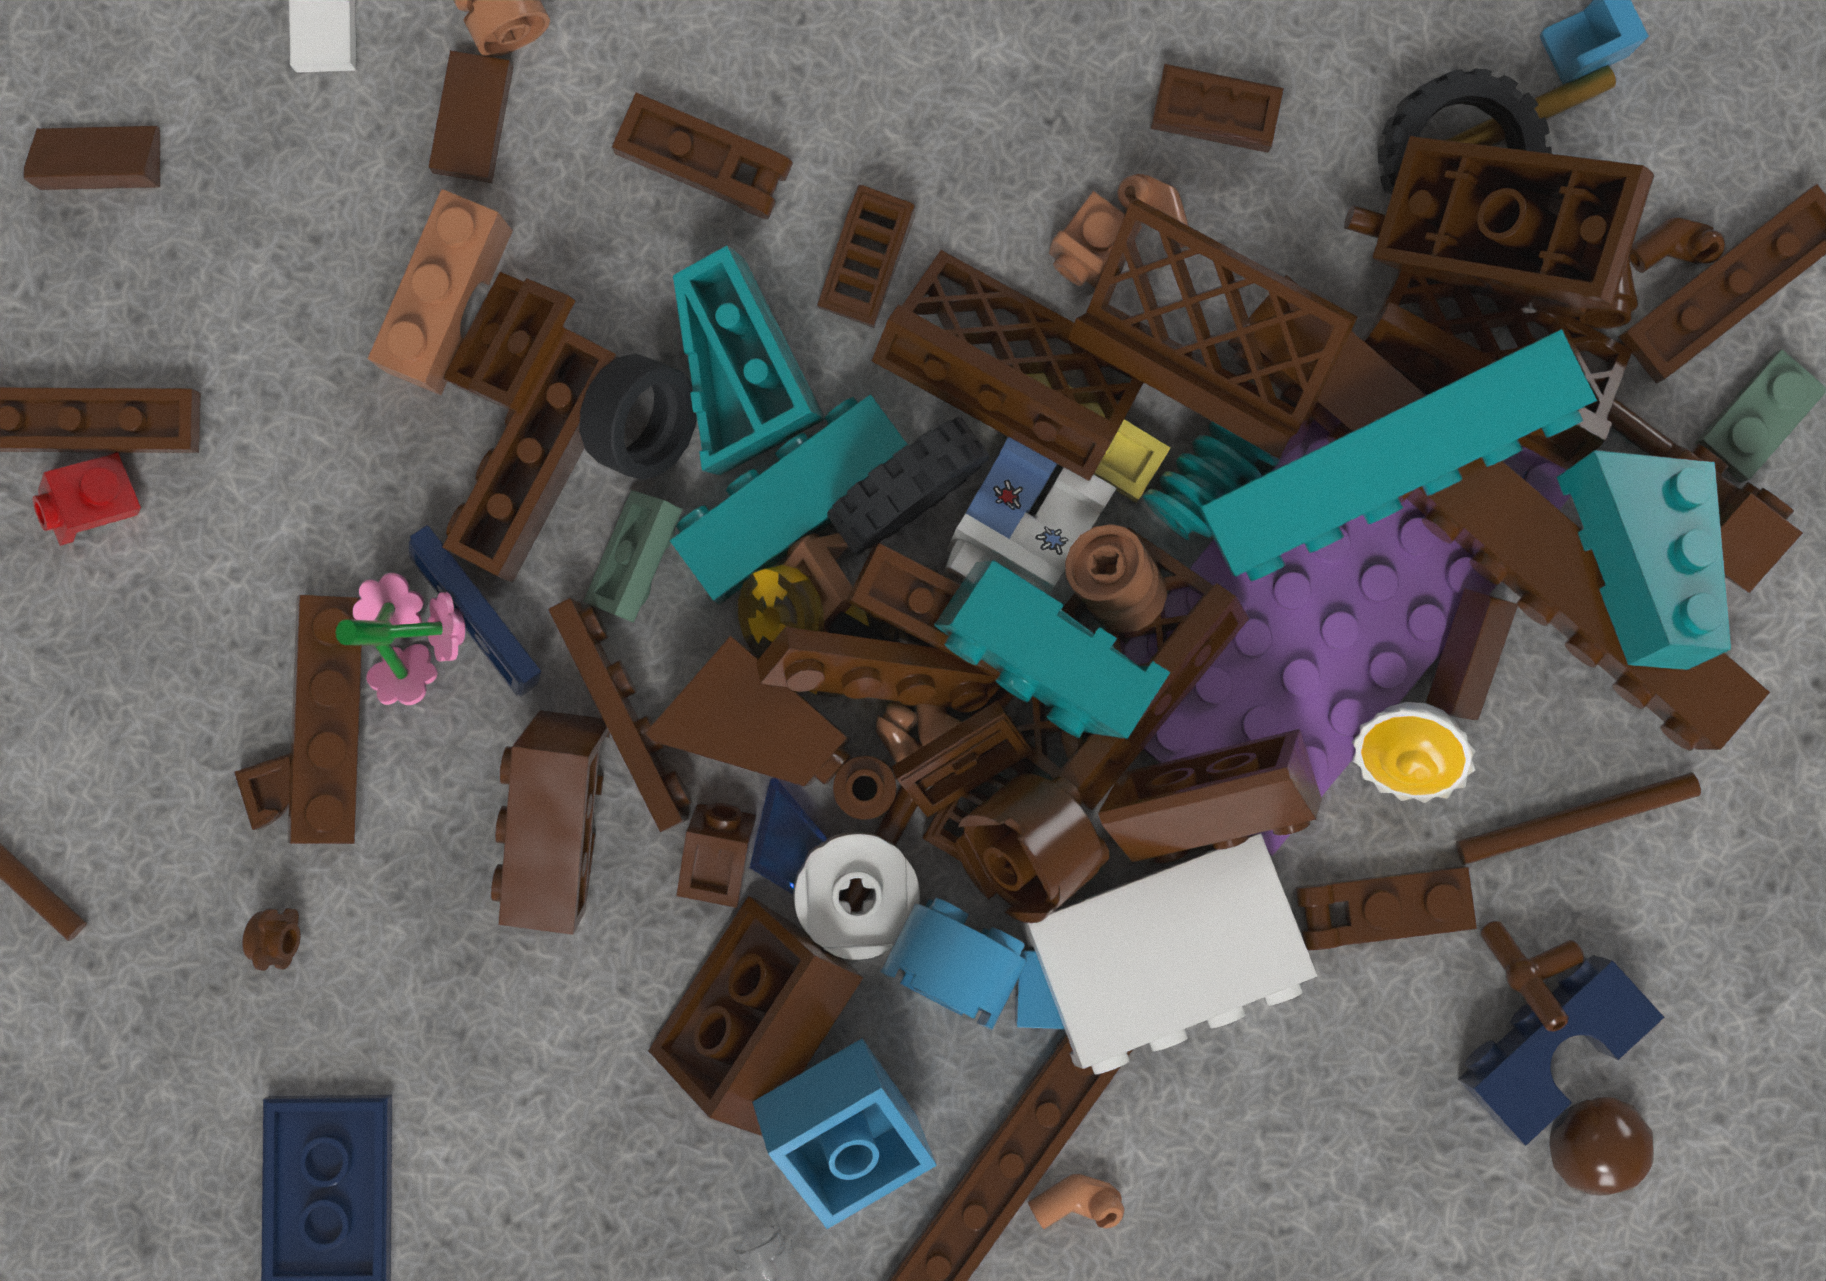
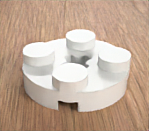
[793,832,920,960]

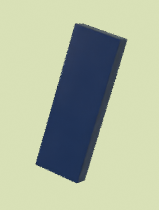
[409,525,541,697]

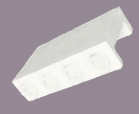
[1020,833,1317,1075]

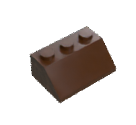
[1098,729,1322,864]
[648,896,864,1136]

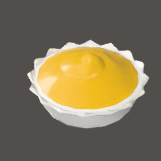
[1352,702,1476,803]

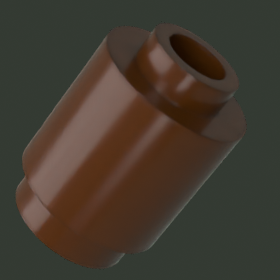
[833,755,896,820]

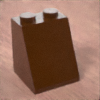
[645,636,851,786]

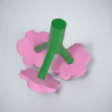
[335,573,465,705]

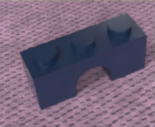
[1458,955,1665,1146]

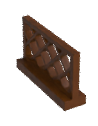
[1068,199,1358,459]
[871,250,1144,481]
[1363,270,1632,470]
[974,527,1249,811]

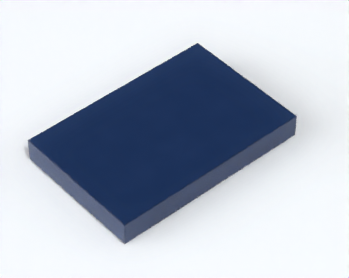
[261,1095,392,1281]

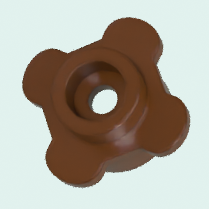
[242,908,301,971]

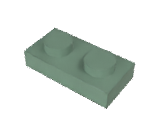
[1695,349,1826,483]
[583,490,683,623]

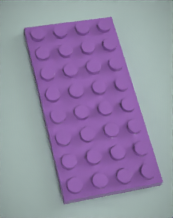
[1125,390,1571,856]

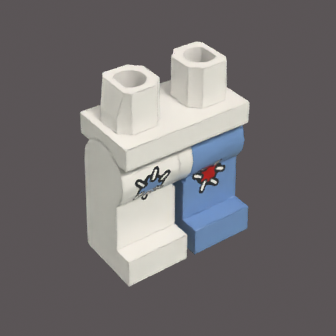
[942,437,1117,595]

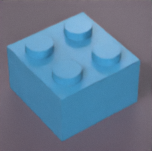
[752,1038,937,1229]

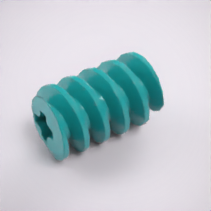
[1143,421,1280,540]

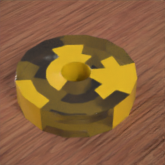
[738,565,824,658]

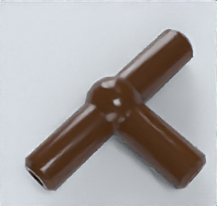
[1480,921,1584,1032]

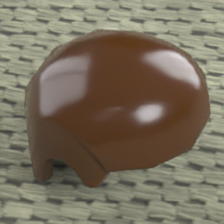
[1549,1097,1654,1196]

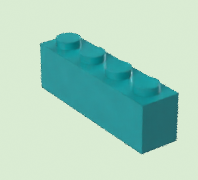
[669,394,909,605]

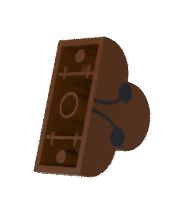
[1372,136,1654,317]

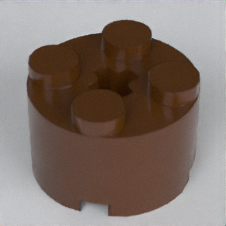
[956,774,1109,923]

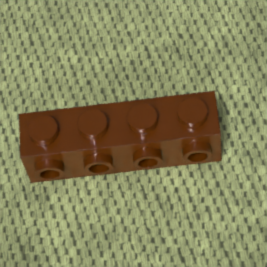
[442,326,618,583]

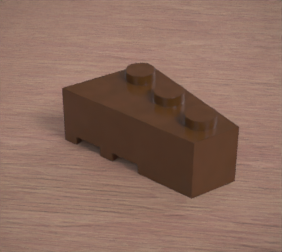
[491,710,610,935]

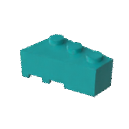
[673,245,825,476]
[1556,450,1731,670]
[934,560,1170,739]

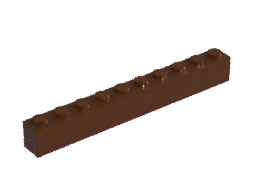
[1227,275,1770,751]

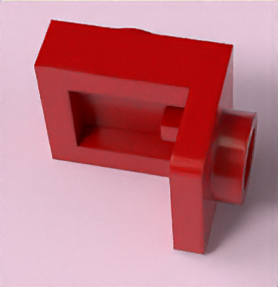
[32,453,141,546]

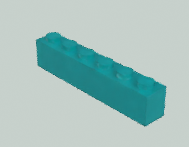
[1199,329,1597,582]

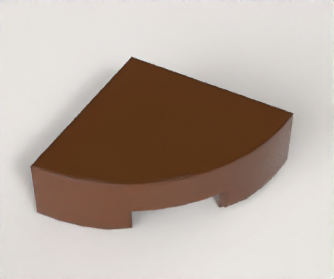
[234,753,291,830]

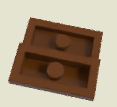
[443,272,576,412]

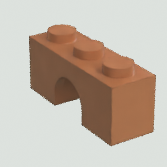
[367,189,513,395]

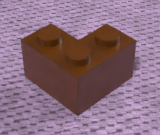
[1663,444,1803,593]

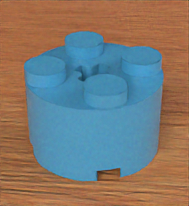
[880,897,1027,1030]

